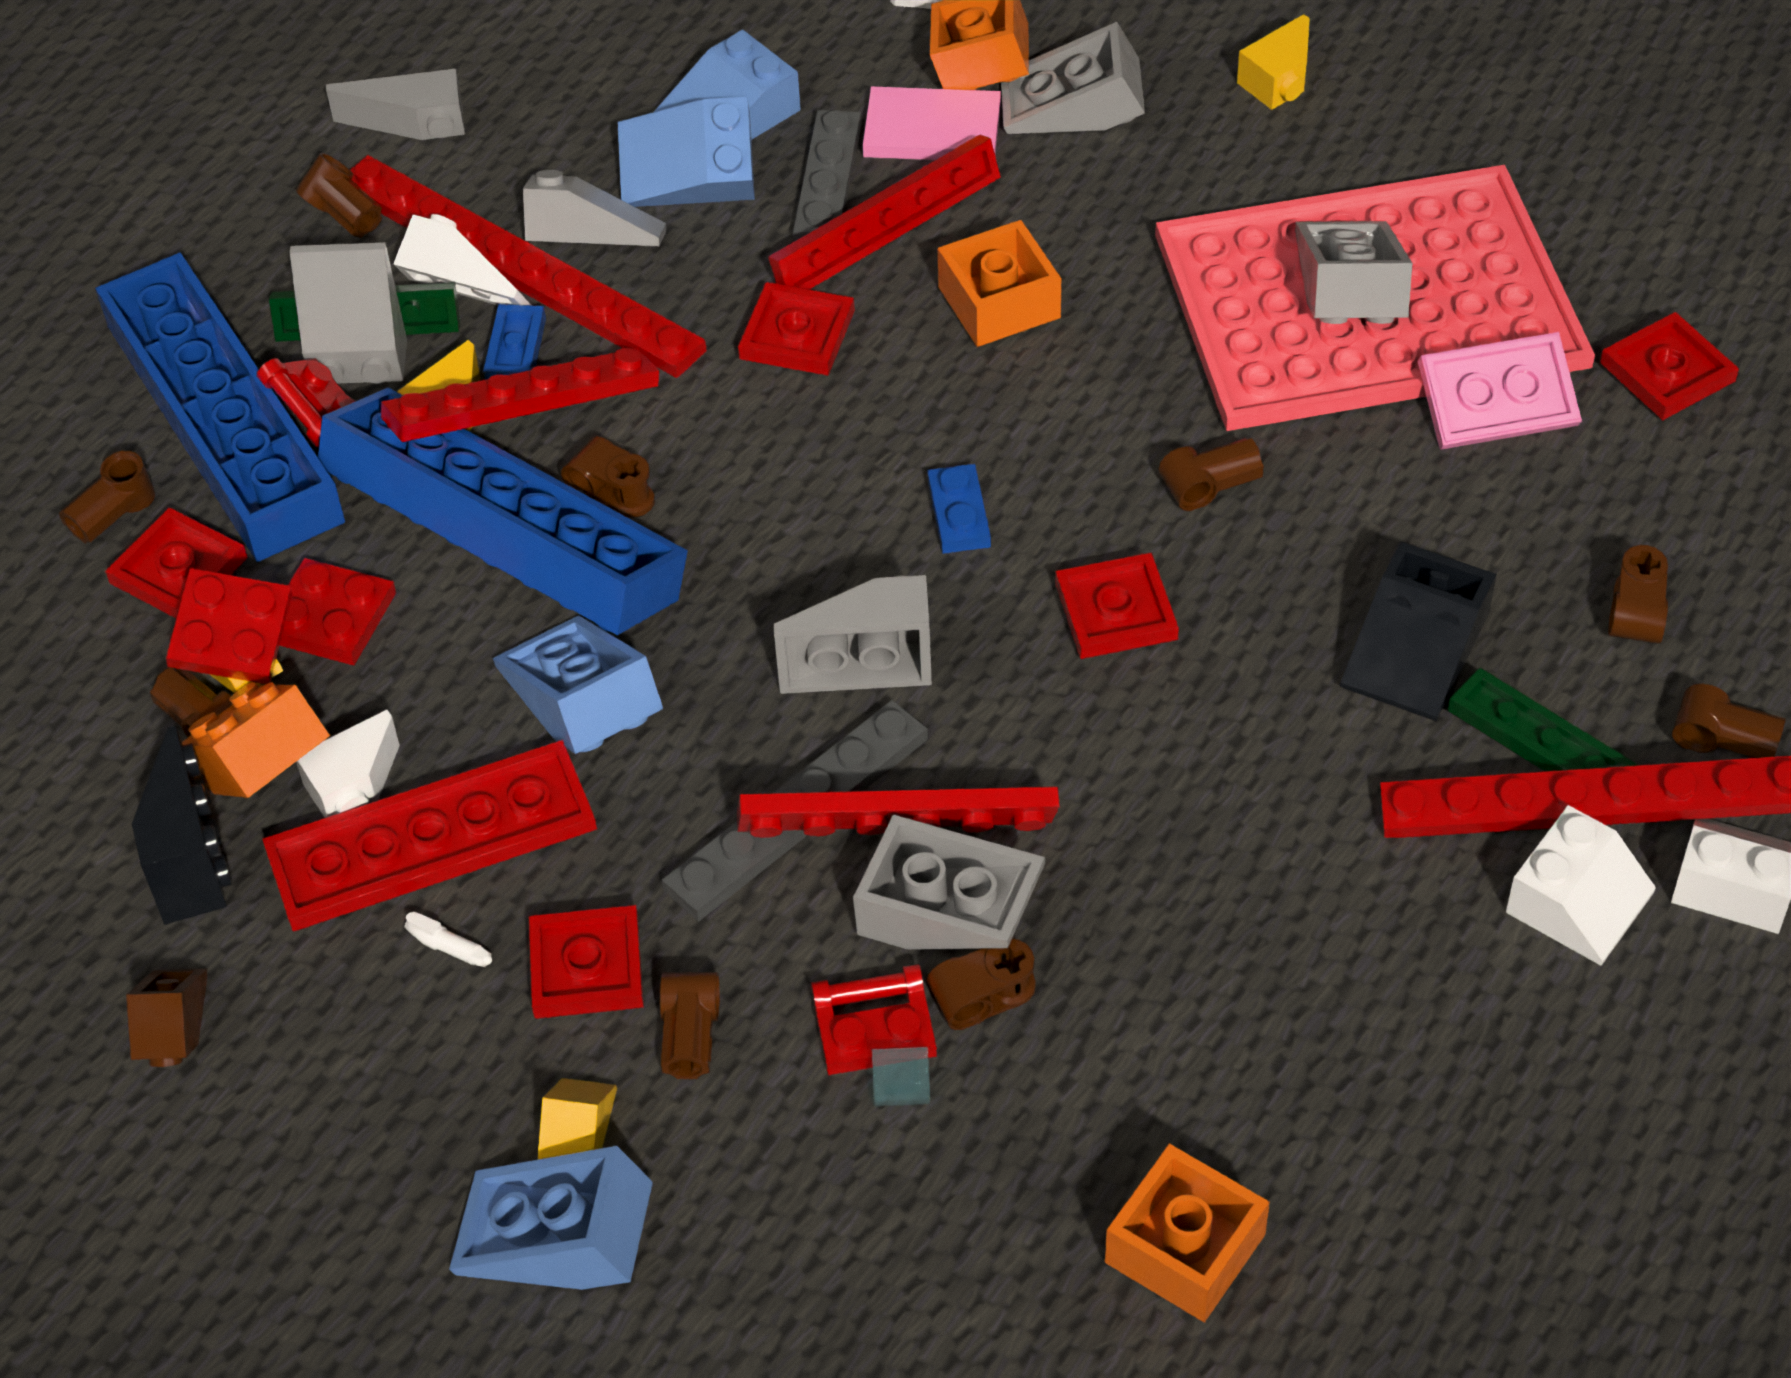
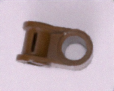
[561,436,655,517]
[1608,545,1668,644]
[927,939,1036,1030]

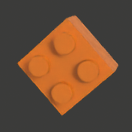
[930,0,1029,90]
[937,220,1061,347]
[182,682,330,798]
[1105,1143,1270,1323]

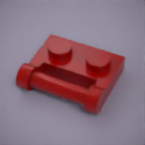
[256,358,356,447]
[811,964,937,1075]

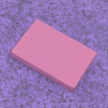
[863,86,1001,160]
[1418,332,1582,450]

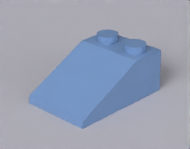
[654,29,801,139]
[618,96,755,207]
[493,615,663,754]
[449,1146,653,1290]

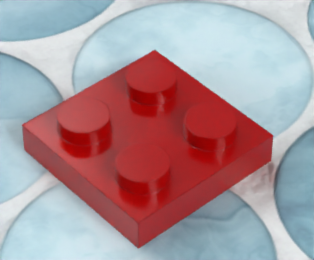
[738,282,855,376]
[1600,312,1739,421]
[105,507,248,618]
[1055,552,1179,659]
[280,558,396,666]
[166,568,292,684]
[529,905,644,1019]

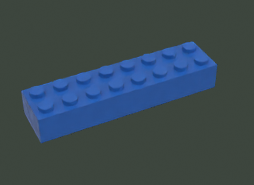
[95,252,345,562]
[318,388,688,635]

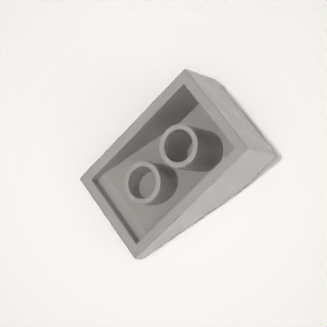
[1001,22,1145,134]
[1295,221,1413,324]
[290,242,407,384]
[774,575,932,694]
[853,815,1045,950]

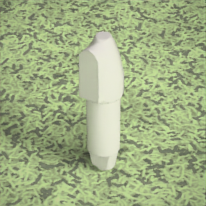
[405,912,492,967]

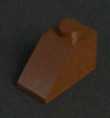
[126,968,208,1067]

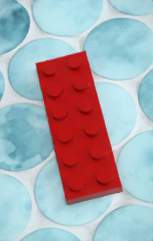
[262,740,597,932]

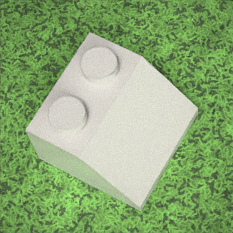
[1506,805,1656,966]
[1671,819,1791,934]

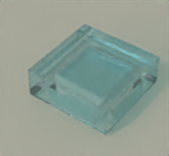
[872,1047,930,1107]

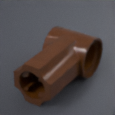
[296,153,382,238]
[1158,438,1264,511]
[59,451,155,544]
[150,667,232,738]
[1672,683,1786,758]
[660,972,720,1079]

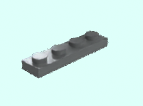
[793,110,861,241]

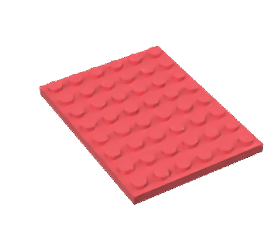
[1155,165,1595,431]

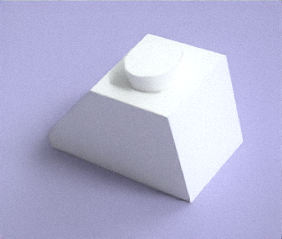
[296,710,400,818]

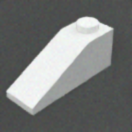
[393,214,532,306]

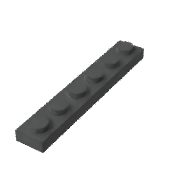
[662,700,928,922]

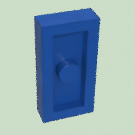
[483,304,546,380]
[927,464,991,554]

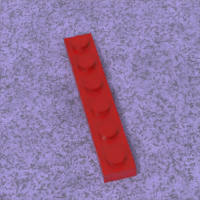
[768,134,1001,290]
[381,348,659,442]
[737,787,1060,838]

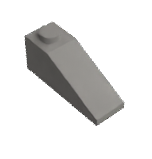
[326,69,465,140]
[523,170,666,246]

